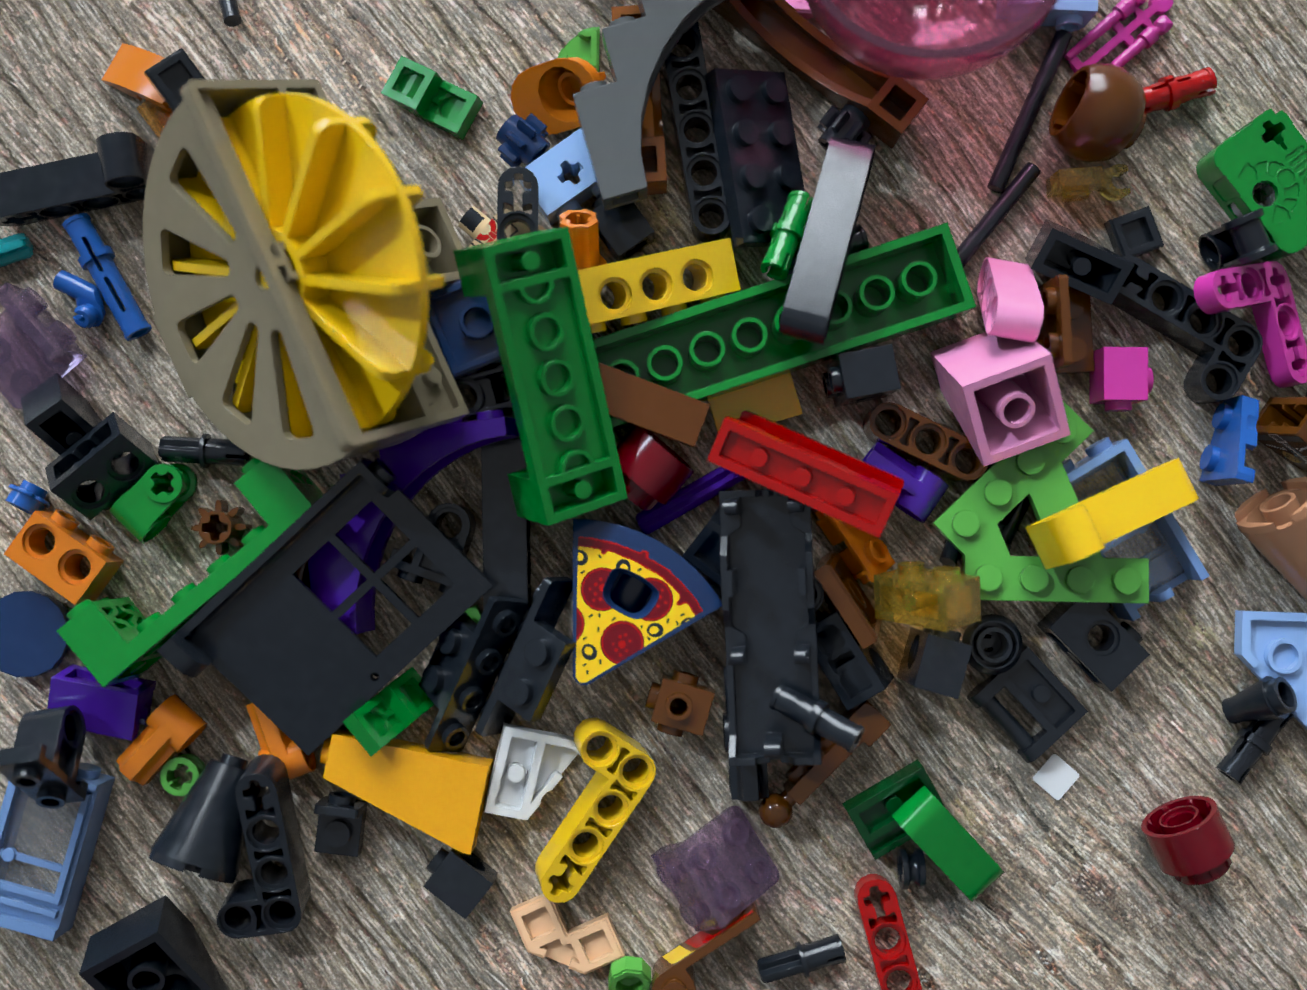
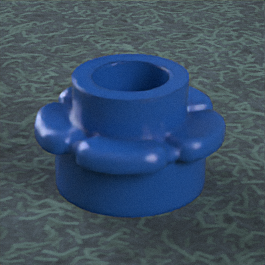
[5,480,50,515]

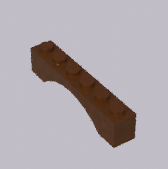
[712,0,929,149]

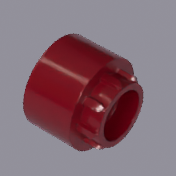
[617,426,694,510]
[1141,796,1235,885]

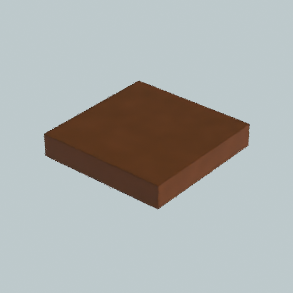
[813,550,882,649]

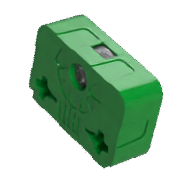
[1196,108,1307,262]

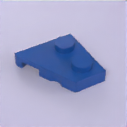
[1199,395,1260,486]

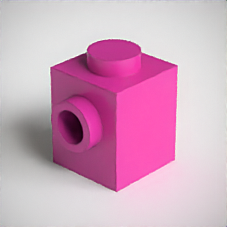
[1089,347,1154,412]

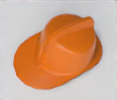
[511,57,606,135]

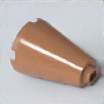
[1234,477,1307,600]

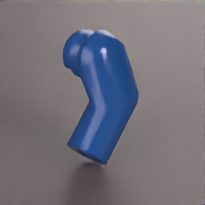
[53,270,106,329]

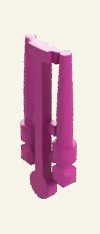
[1064,0,1173,73]

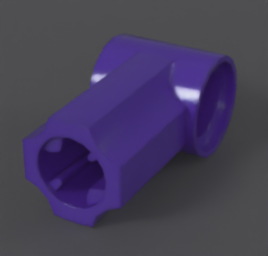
[862,442,949,523]

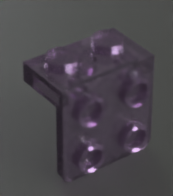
[0,282,87,410]
[651,806,779,931]

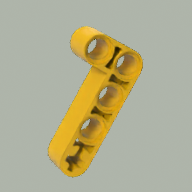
[1026,457,1199,569]
[535,717,656,903]

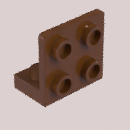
[1035,274,1095,375]

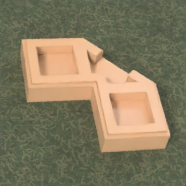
[510,894,625,975]

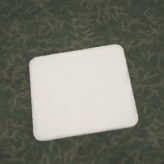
[1033,754,1079,800]

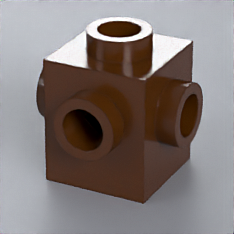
[645,669,715,737]

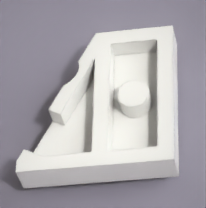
[483,723,580,820]

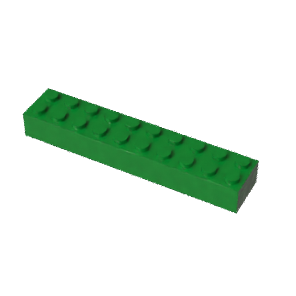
[593,222,976,432]

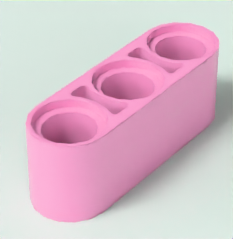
[977,257,1044,343]

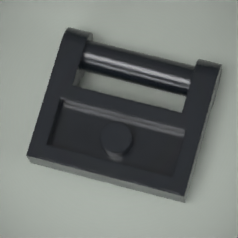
[967,645,1088,763]

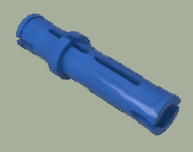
[62,213,152,341]

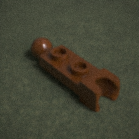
[758,700,891,828]

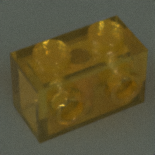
[874,561,981,632]

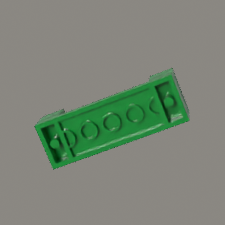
[453,227,628,526]
[57,458,324,687]

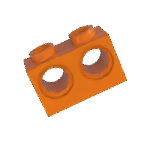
[4,509,124,605]

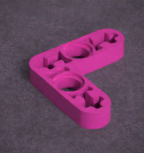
[1193,261,1307,388]

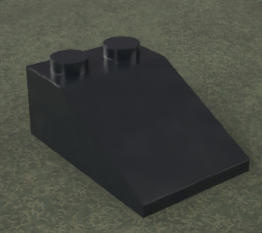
[79,895,228,990]

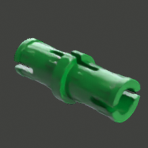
[760,190,814,280]

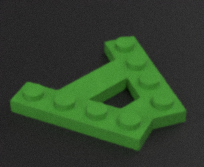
[932,401,1149,604]

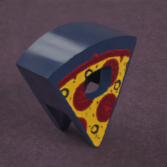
[573,519,722,685]

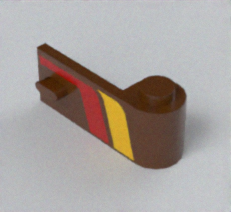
[652,897,761,990]

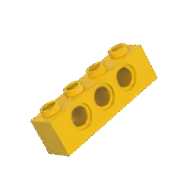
[578,238,741,333]

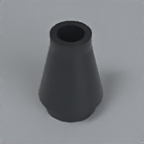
[1222,676,1297,724]

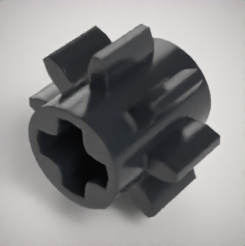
[817,104,872,151]

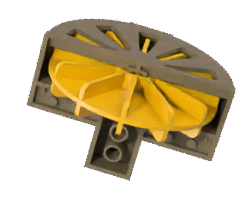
[143,79,469,470]

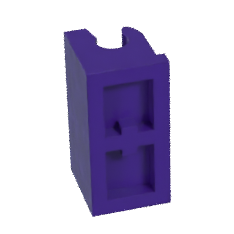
[47,664,156,741]

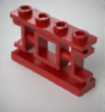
[707,410,905,538]

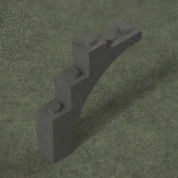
[573,0,725,211]

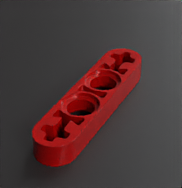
[854,874,922,990]

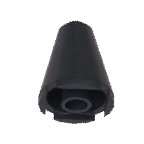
[148,753,249,884]

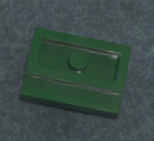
[842,759,945,860]

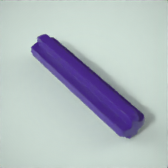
[636,467,746,534]

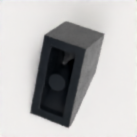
[1025,219,1134,305]
[21,373,124,457]

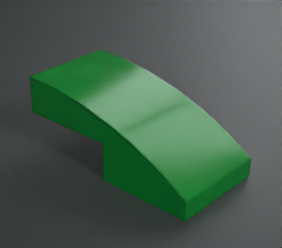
[381,56,483,140]
[343,667,434,757]

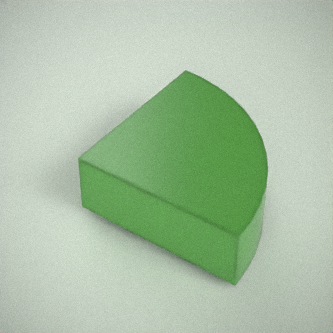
[558,27,600,72]

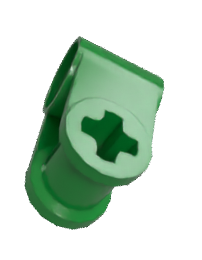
[110,463,198,544]

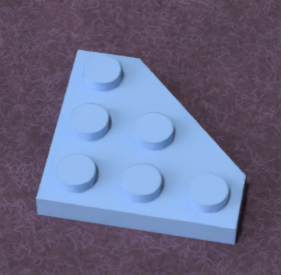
[1234,610,1307,730]

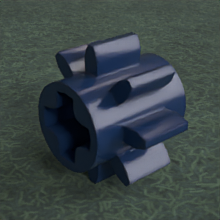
[496,113,550,167]

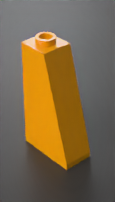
[320,728,494,855]

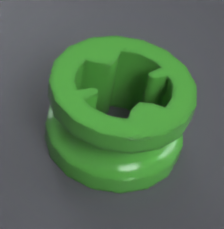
[160,754,205,796]

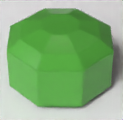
[608,956,652,990]

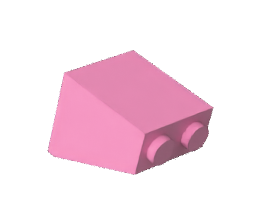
[930,332,1071,466]

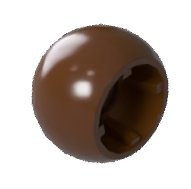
[1049,63,1146,162]

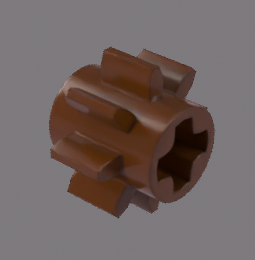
[191,500,252,555]

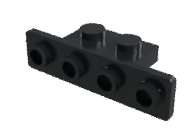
[475,577,576,737]
[419,596,529,752]

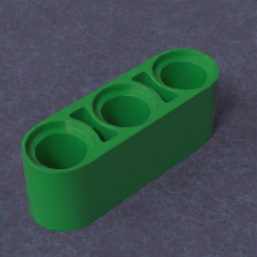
[892,785,1005,902]

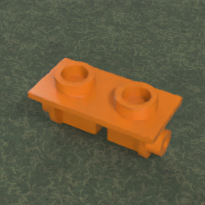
[814,510,896,585]

